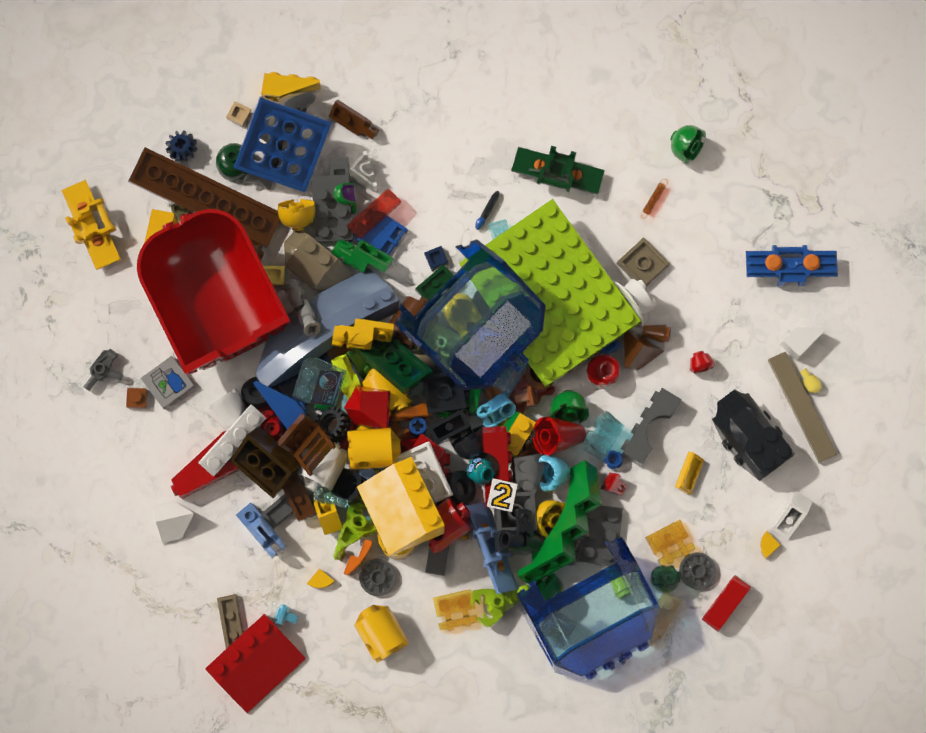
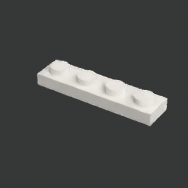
[198,405,266,476]

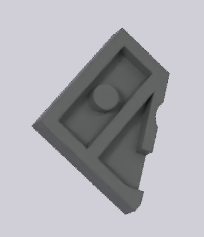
[512,453,546,494]

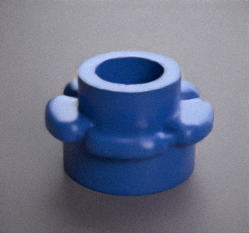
[604,450,623,469]

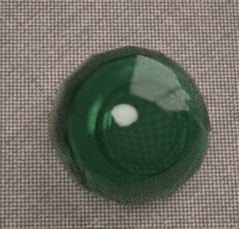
[650,565,681,593]

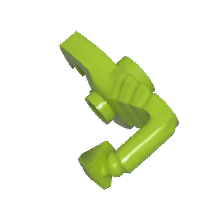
[333,503,377,561]
[470,584,532,628]

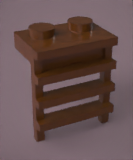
[277,413,336,476]

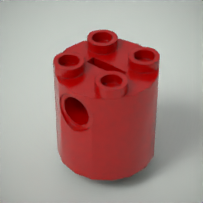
[428,497,472,553]

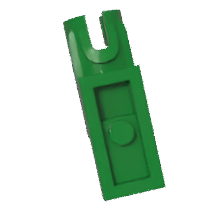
[331,238,394,273]

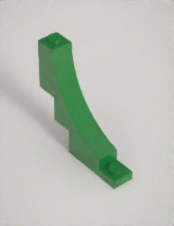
[517,460,602,585]

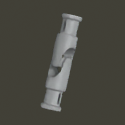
[284,278,321,336]

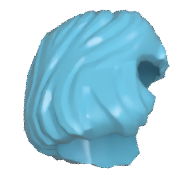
[538,455,570,492]

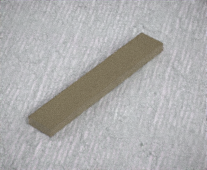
[768,351,837,463]

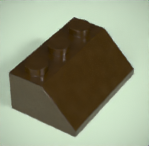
[229,426,301,498]

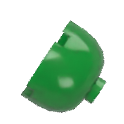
[670,125,706,164]
[550,390,589,424]

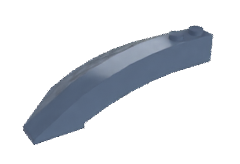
[255,268,399,388]

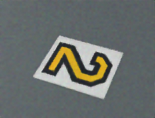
[487,479,517,512]

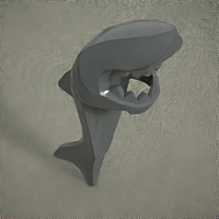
[244,91,316,190]

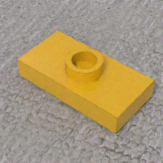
[675,451,704,495]

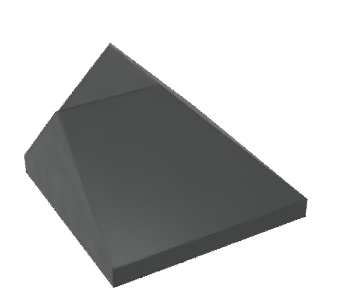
[494,492,537,532]

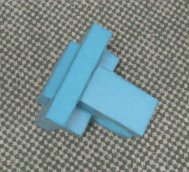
[274,604,298,625]

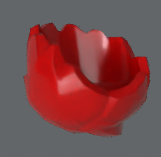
[586,354,620,387]

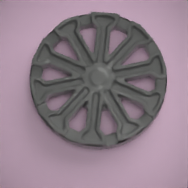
[679,552,716,589]
[359,559,396,596]

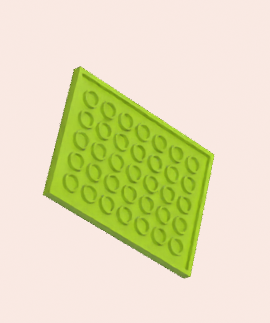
[459,199,641,388]

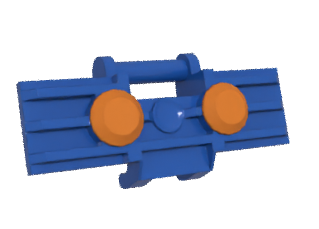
[745,245,838,286]

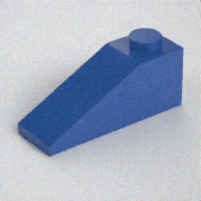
[253,381,307,430]

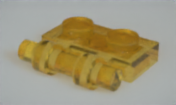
[645,519,696,566]
[433,589,478,631]

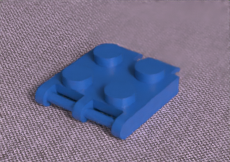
[353,209,409,255]

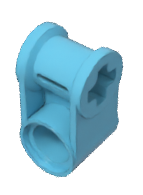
[477,394,516,427]

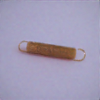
[641,179,668,219]

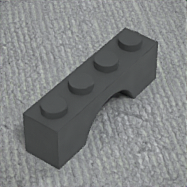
[621,388,682,467]

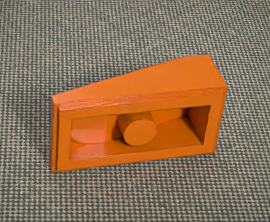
[389,402,432,421]

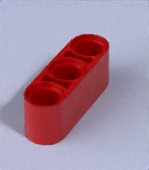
[701,575,751,632]

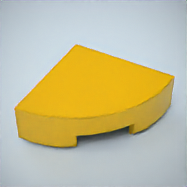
[760,531,780,559]
[307,568,335,588]

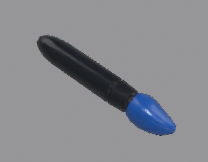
[475,191,500,230]

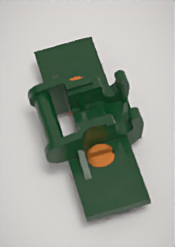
[511,145,605,195]

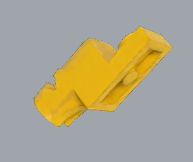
[332,318,394,350]

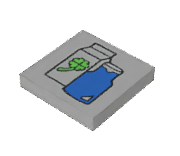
[140,356,195,409]

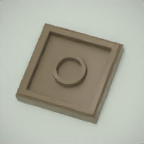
[616,237,670,287]

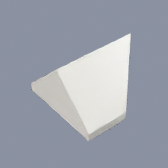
[349,151,378,192]
[155,501,194,544]

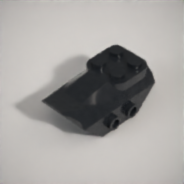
[712,389,796,481]

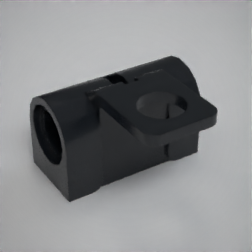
[494,509,541,555]

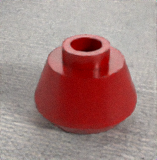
[690,351,715,374]

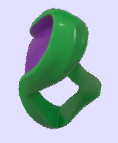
[333,182,357,214]

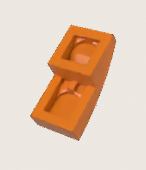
[344,539,373,576]

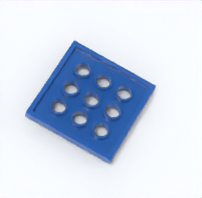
[234,96,332,193]

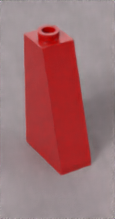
[170,431,239,499]

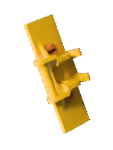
[61,179,121,270]

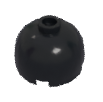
[452,425,486,460]

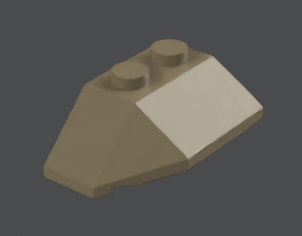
[284,231,354,291]

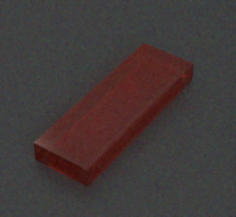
[347,188,401,240]

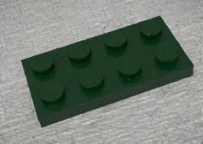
[351,336,432,394]

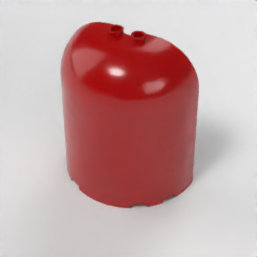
[137,209,291,374]

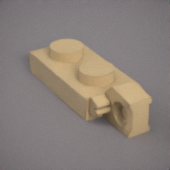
[644,591,681,646]

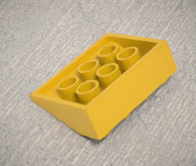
[357,457,445,557]

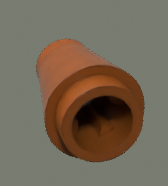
[642,324,671,343]

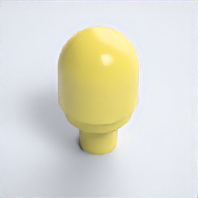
[800,368,822,394]

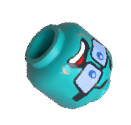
[467,457,496,485]

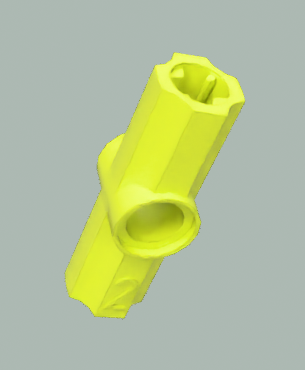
[331,354,361,400]

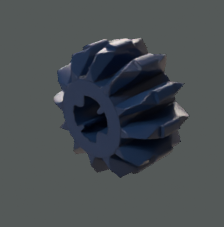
[165,130,198,163]

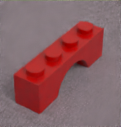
[482,426,512,508]

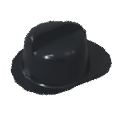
[331,468,364,503]

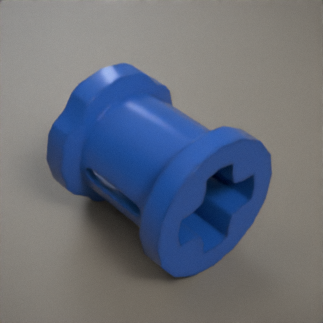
[409,417,427,437]

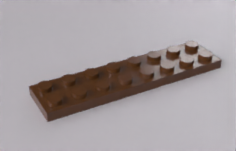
[128,147,280,248]

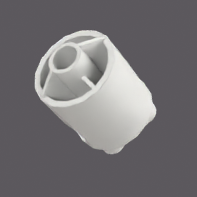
[297,443,349,493]

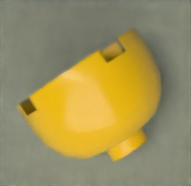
[278,199,316,231]
[536,500,565,538]

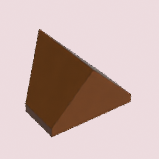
[624,331,664,370]

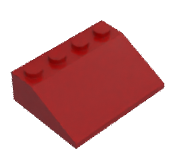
[205,614,306,713]

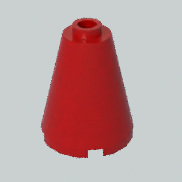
[532,417,586,456]

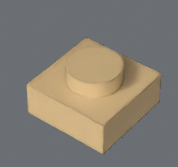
[226,101,252,127]

